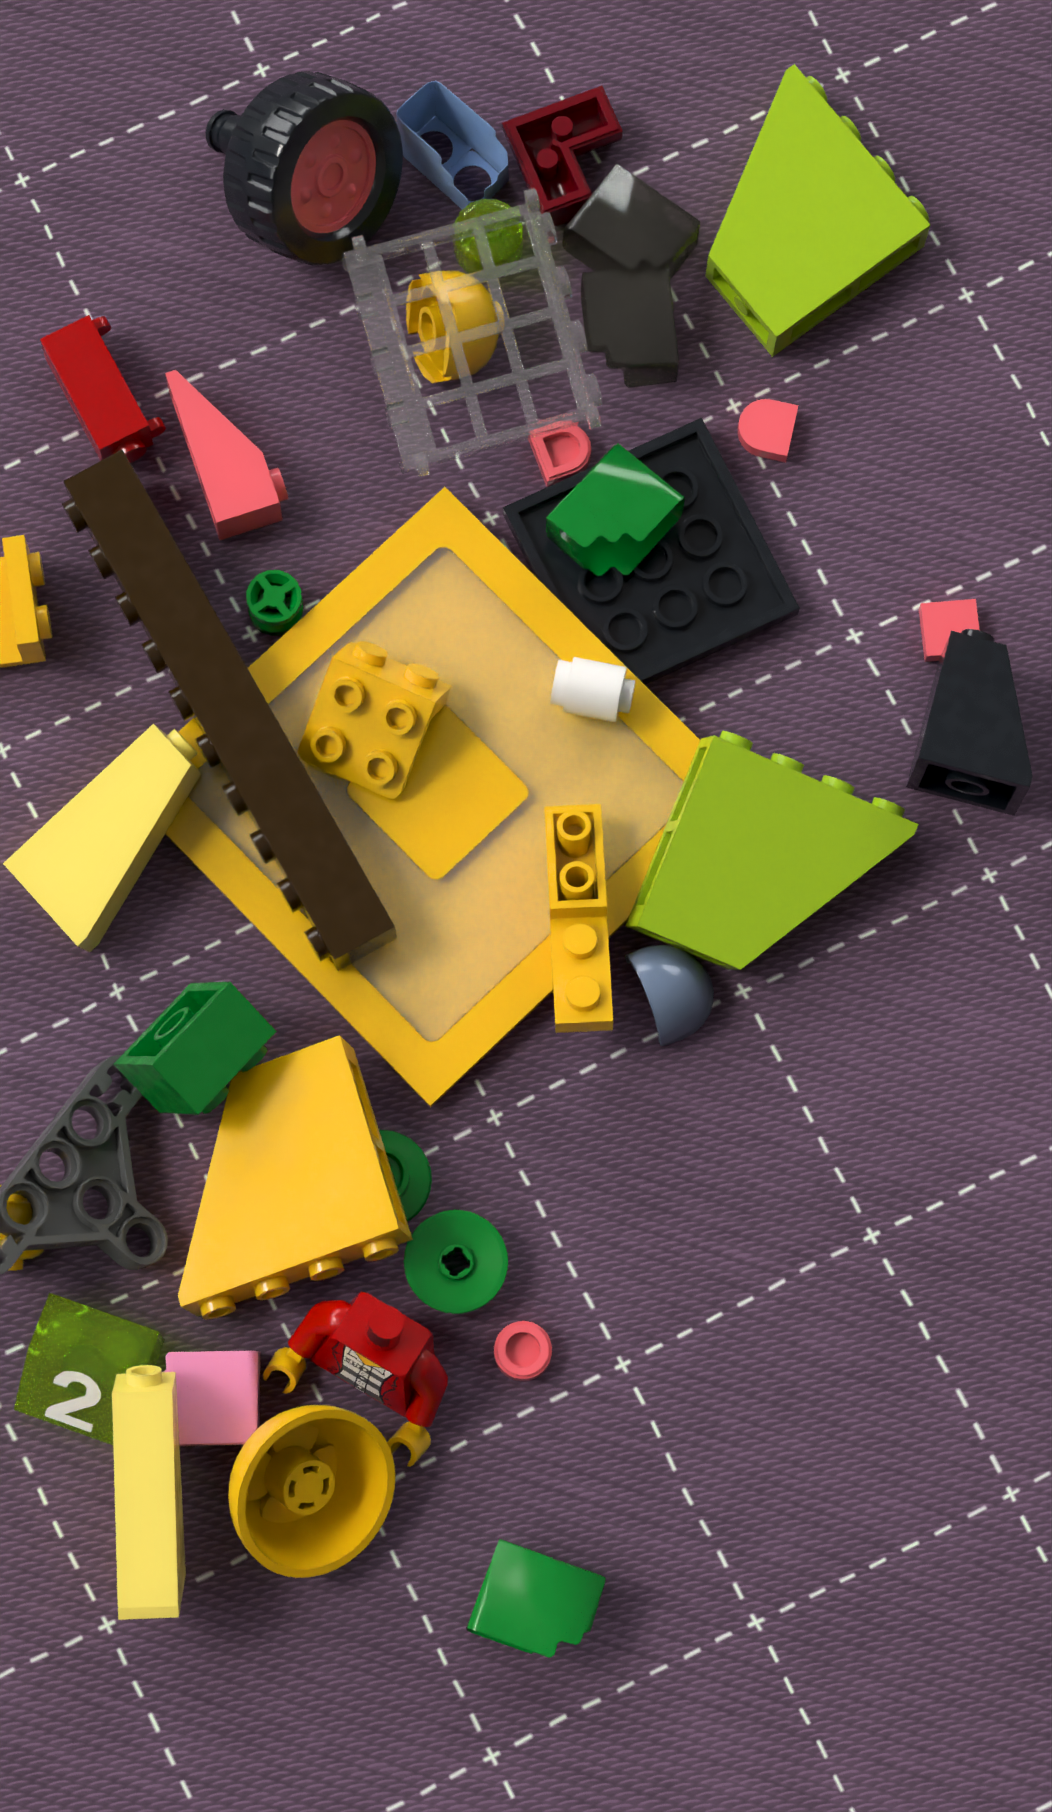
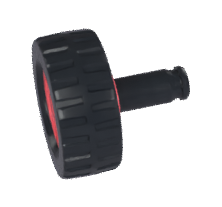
[205,71,403,266]

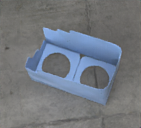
[396,81,509,217]

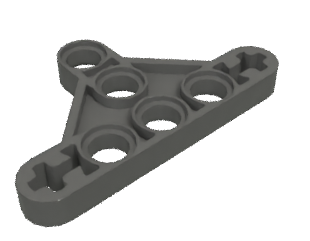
[0,1055,168,1275]

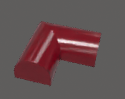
[502,85,623,226]

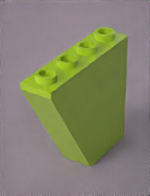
[705,64,930,357]
[625,731,919,970]

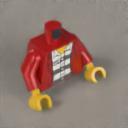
[263,1291,448,1467]

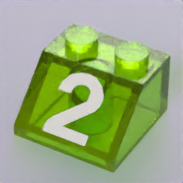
[14,1292,165,1446]

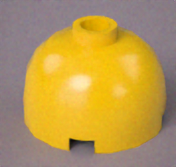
[406,271,504,383]

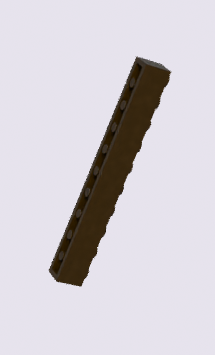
[62,450,397,971]

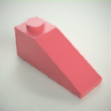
[165,370,288,540]

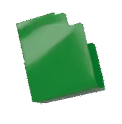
[546,443,685,576]
[466,1539,606,1658]

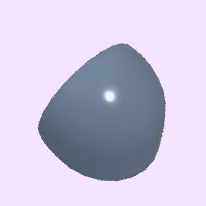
[625,945,714,1046]

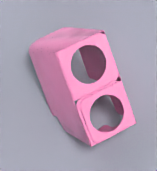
[164,1351,261,1446]

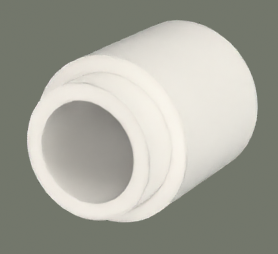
[550,657,636,722]

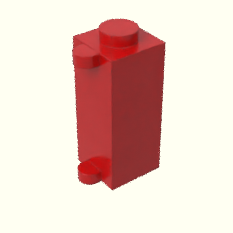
[40,315,166,463]

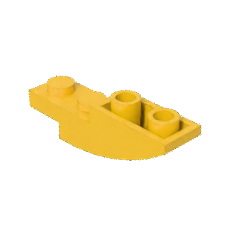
[544,804,613,1033]

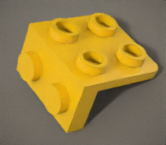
[0,535,52,668]
[298,641,452,799]

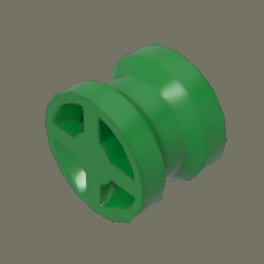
[246,570,303,636]

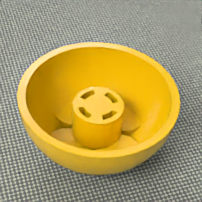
[228,1405,395,1578]

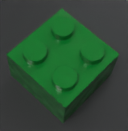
[113,982,277,1115]

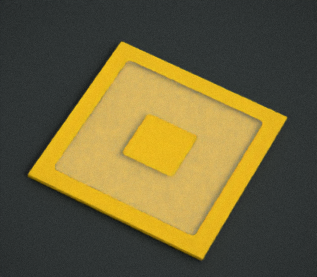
[165,487,700,1108]

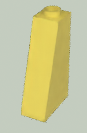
[3,724,202,952]
[112,1365,186,1620]

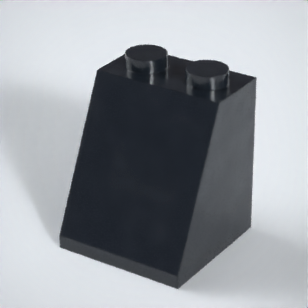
[906,629,1033,816]

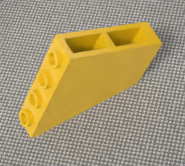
[178,1035,413,1319]

